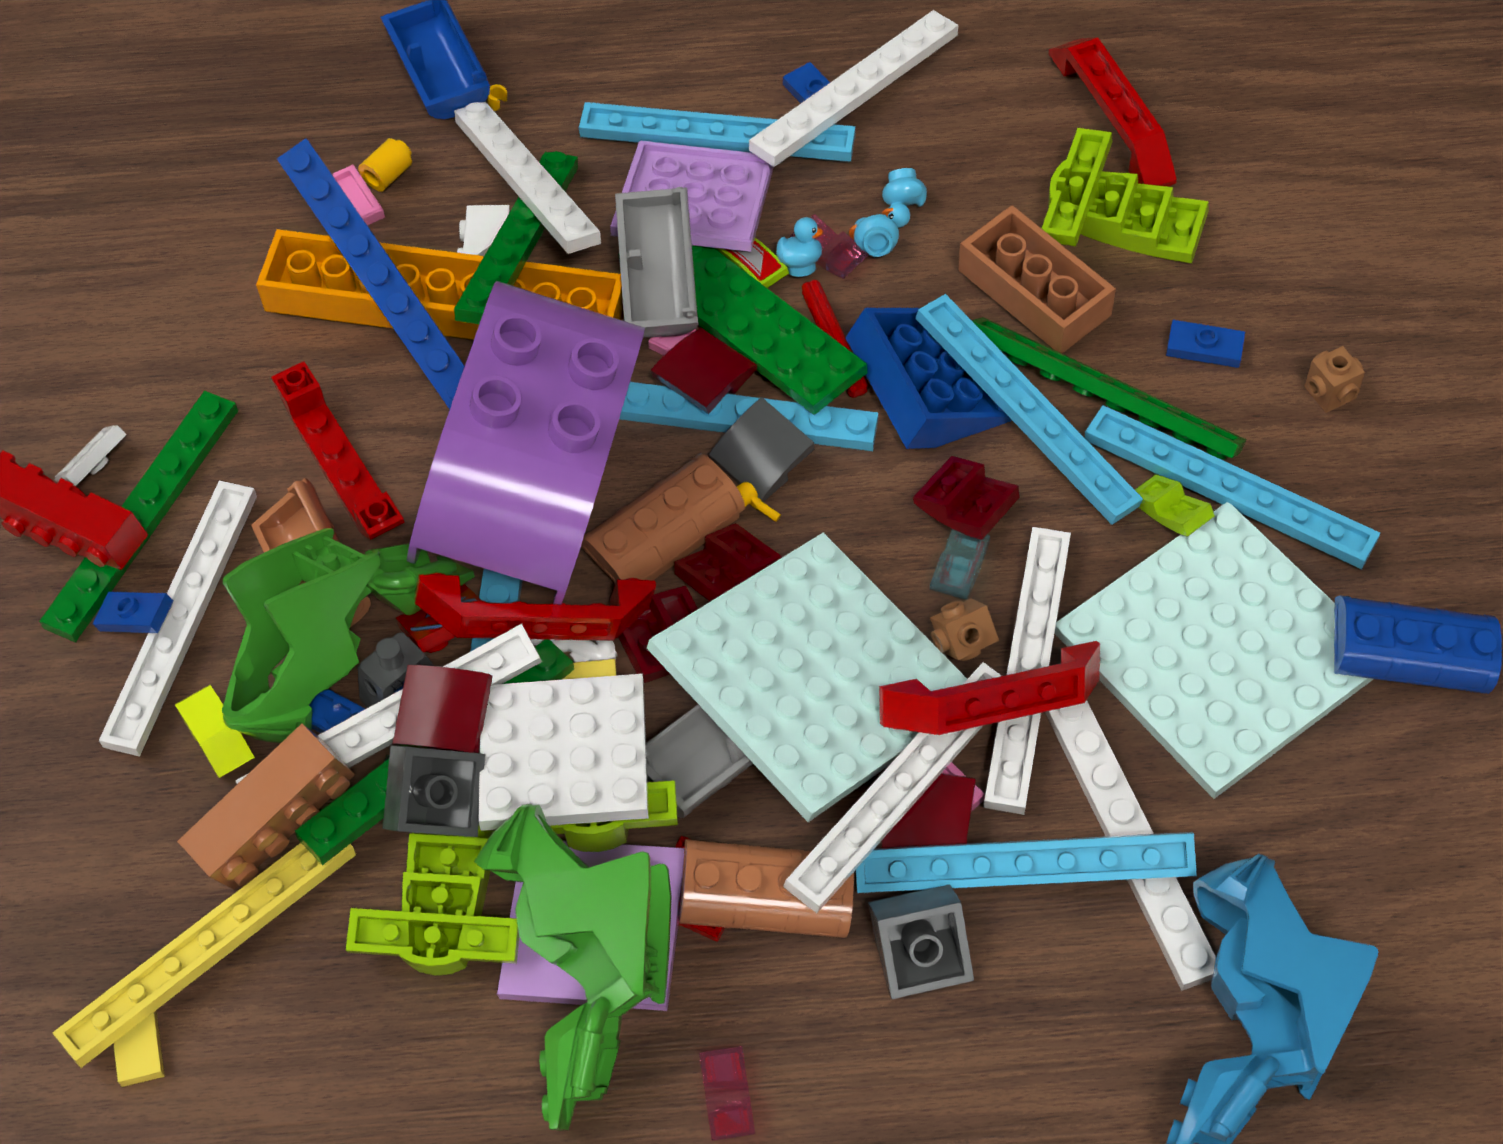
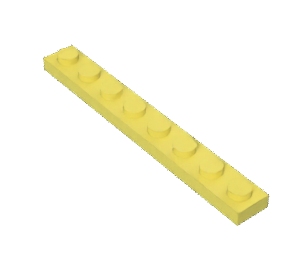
[52,843,356,1068]

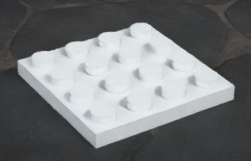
[479,674,649,831]

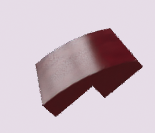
[651,328,757,414]
[913,456,1020,540]
[674,523,782,602]
[618,586,698,683]
[392,665,493,753]
[882,773,976,848]

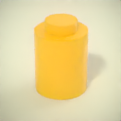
[358,138,412,192]

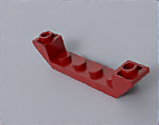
[1049,37,1177,187]
[271,361,405,540]
[414,573,656,641]
[879,641,1100,735]

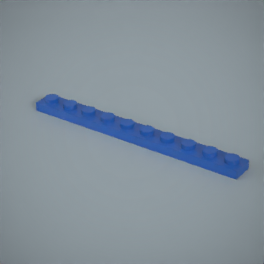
[277,138,465,410]

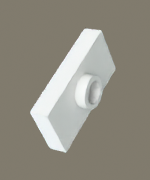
[54,425,127,486]

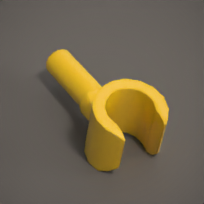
[487,84,507,111]
[736,482,781,522]

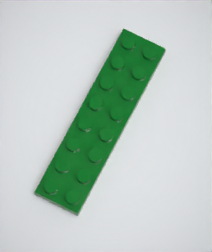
[618,245,867,415]

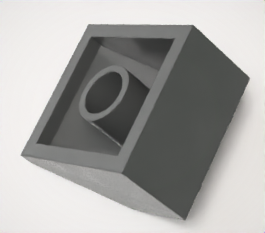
[382,746,485,837]
[868,884,974,999]

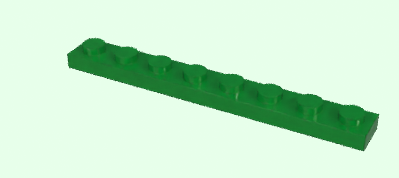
[454,151,578,324]
[971,317,1247,460]
[39,390,238,643]
[295,639,574,866]

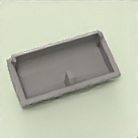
[615,187,698,337]
[646,704,753,818]

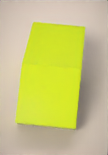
[174,685,255,778]

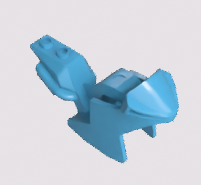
[1166,854,1378,1144]

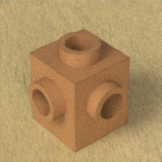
[1304,346,1365,413]
[930,598,999,661]

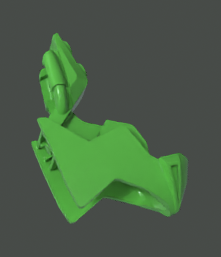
[222,528,475,743]
[474,804,672,1131]

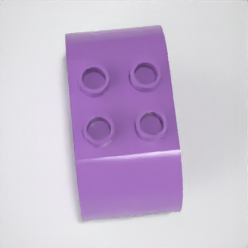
[407,281,645,604]

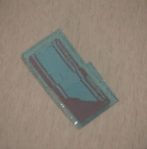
[930,529,990,600]

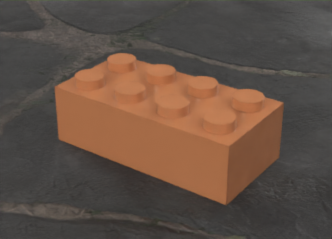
[958,205,1116,353]
[177,723,355,890]

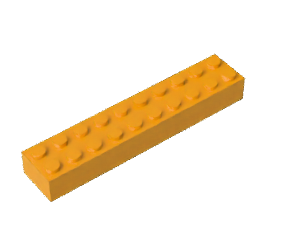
[256,229,624,340]

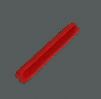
[802,279,868,398]

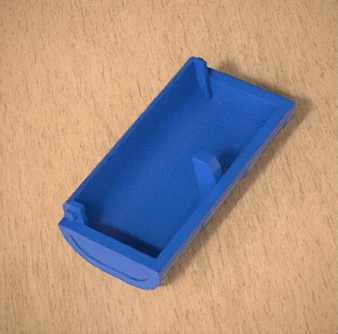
[380,0,490,119]
[1334,595,1502,694]

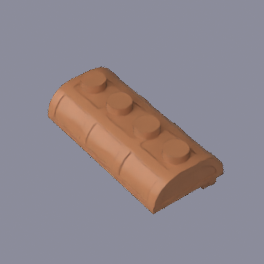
[581,453,745,583]
[251,478,371,628]
[679,839,854,938]

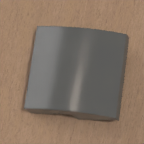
[709,397,814,502]

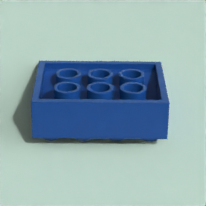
[845,308,1011,449]

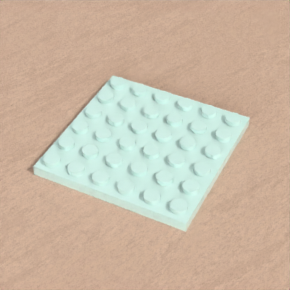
[1054,502,1373,799]
[647,533,967,822]

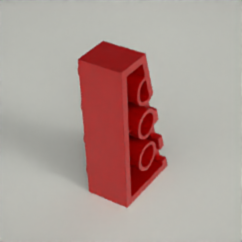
[0,450,148,570]

